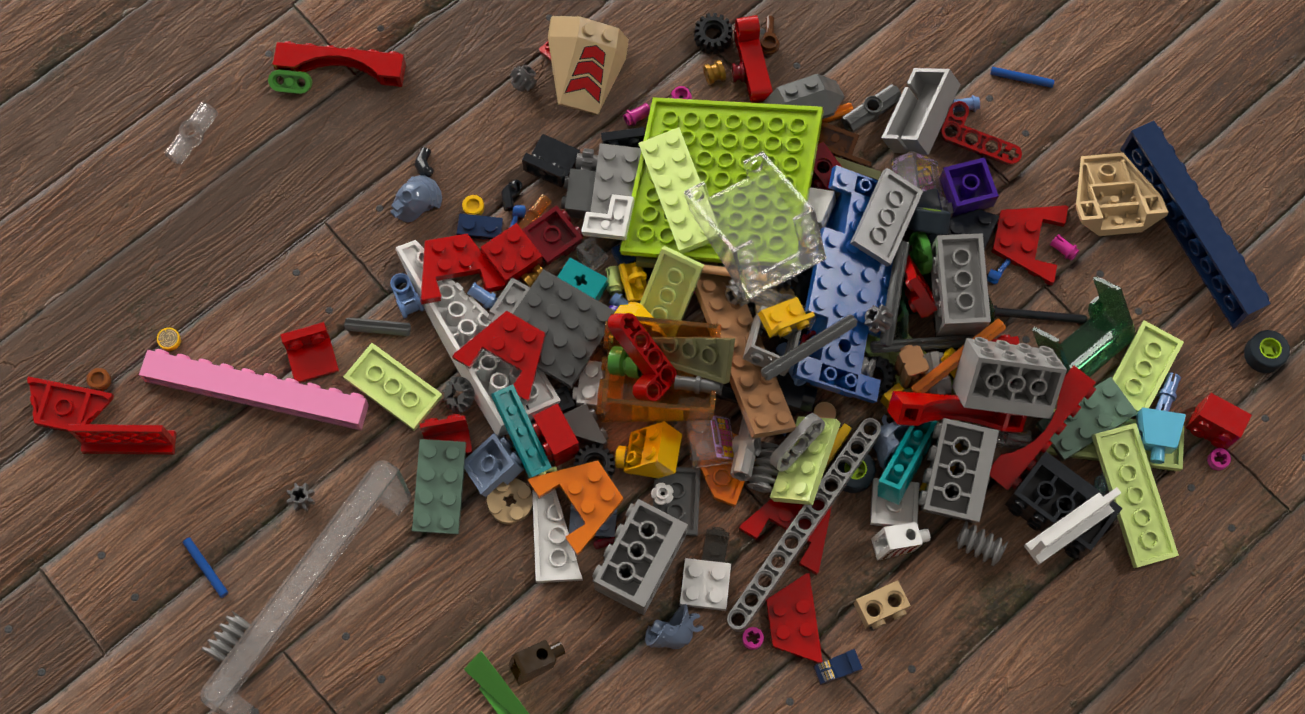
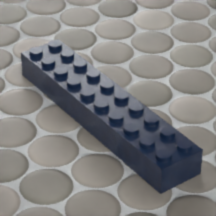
[1120,120,1271,330]

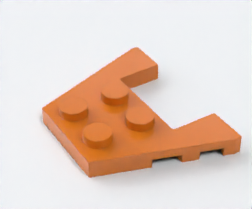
[528,461,623,556]

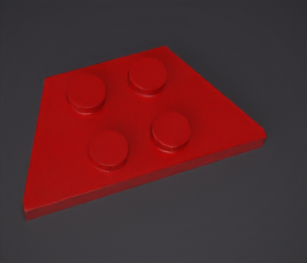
[27,376,114,432]
[766,573,823,664]

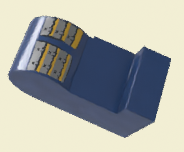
[814,649,863,685]

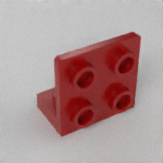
[280,322,339,383]
[419,414,473,455]

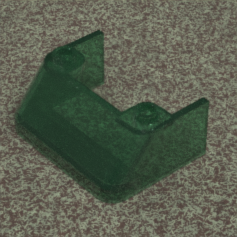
[1032,276,1135,377]

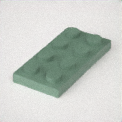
[1036,377,1138,462]
[412,439,466,534]

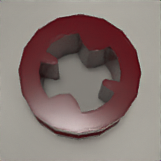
[732,63,744,83]

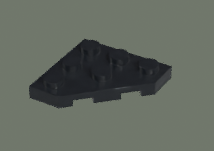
[927,209,999,251]

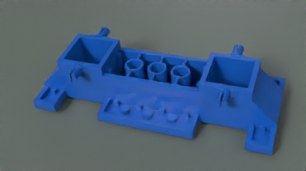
[792,165,893,403]

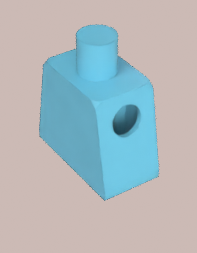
[1136,407,1186,464]

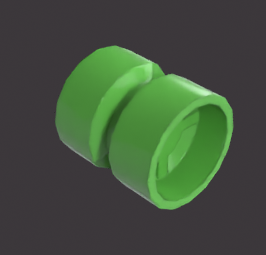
[608,346,643,379]

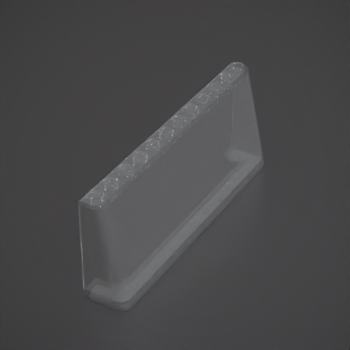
[200,461,412,714]

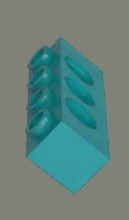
[877,420,938,505]

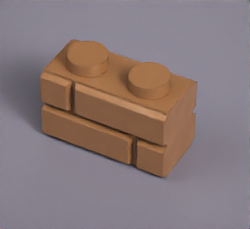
[894,345,929,389]

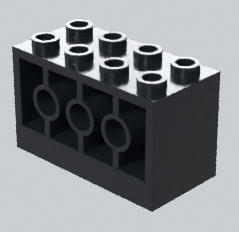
[1005,452,1122,561]

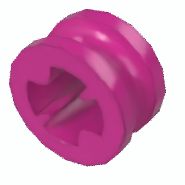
[1207,448,1231,471]
[742,627,764,650]

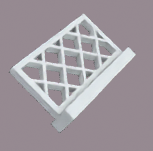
[1024,487,1121,565]

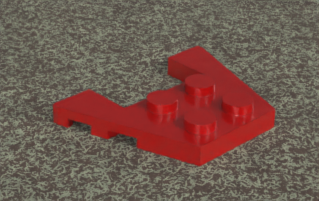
[992,206,1069,286]
[420,234,506,305]
[452,311,546,402]
[739,499,832,575]

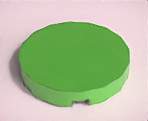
[908,231,933,275]

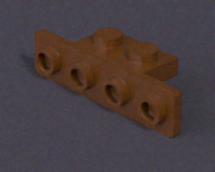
[818,122,872,167]

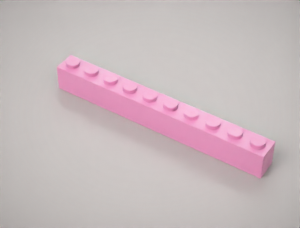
[139,349,369,430]

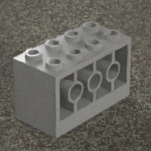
[931,233,991,337]
[952,337,1067,419]
[918,418,999,523]
[592,499,688,615]

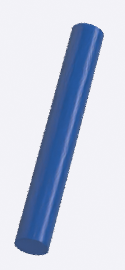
[990,66,1054,88]
[182,537,229,598]

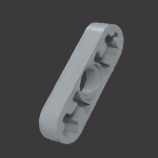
[770,413,825,471]

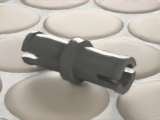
[674,375,723,395]

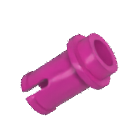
[623,103,650,126]
[1050,234,1079,261]

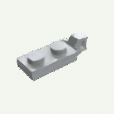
[487,278,530,324]

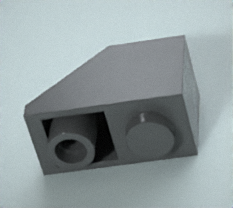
[564,403,609,449]

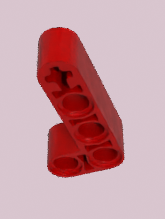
[734,15,773,103]
[941,101,1022,166]
[607,313,677,401]

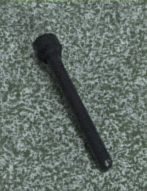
[989,302,1088,323]

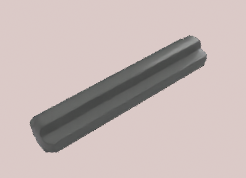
[344,318,411,336]

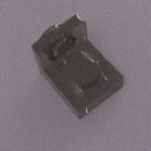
[702,527,730,563]

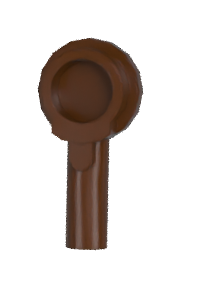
[760,16,780,55]

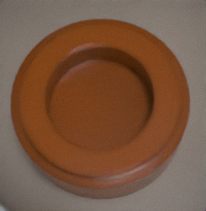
[87,368,111,391]

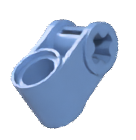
[390,273,424,319]

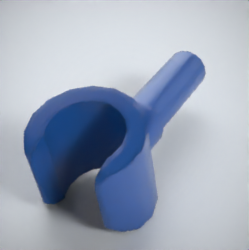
[509,205,526,228]
[987,259,1011,284]

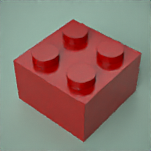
[481,223,544,286]
[1186,392,1252,450]
[532,403,579,467]

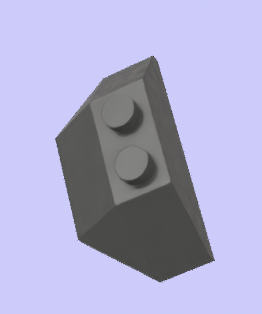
[763,74,845,119]

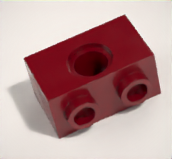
[812,142,843,191]

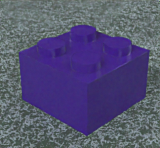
[939,157,999,217]

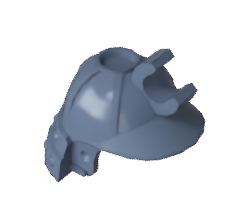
[390,175,442,222]
[873,415,910,470]
[645,604,704,649]

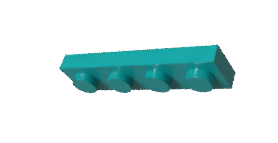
[491,384,552,478]

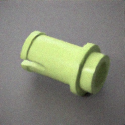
[605,266,624,295]

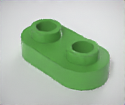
[268,69,312,94]

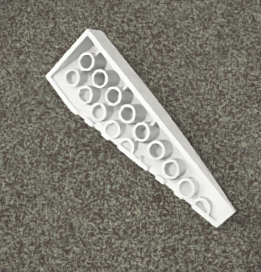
[395,240,561,437]

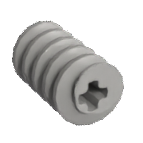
[746,442,779,493]
[956,521,1008,566]
[201,611,254,663]

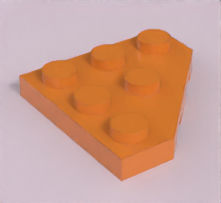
[688,419,745,507]

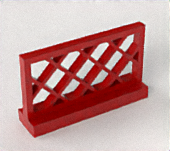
[68,424,176,455]

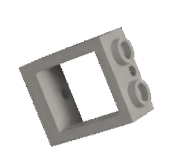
[742,305,802,376]

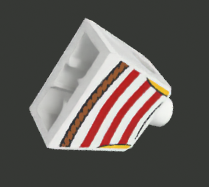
[871,522,931,561]

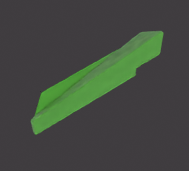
[464,651,529,714]

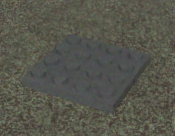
[513,269,615,388]

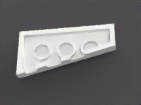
[532,489,583,583]

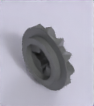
[442,377,474,413]

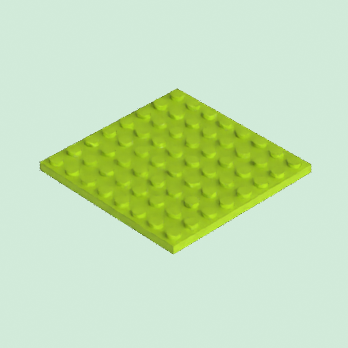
[620,97,824,269]

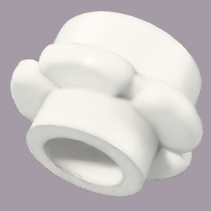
[651,483,674,505]

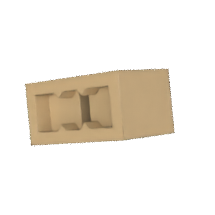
[853,580,911,630]

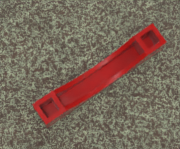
[273,41,406,87]
[989,365,1096,490]
[887,391,1027,432]

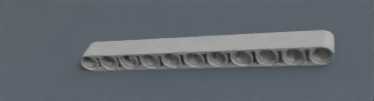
[727,418,881,632]

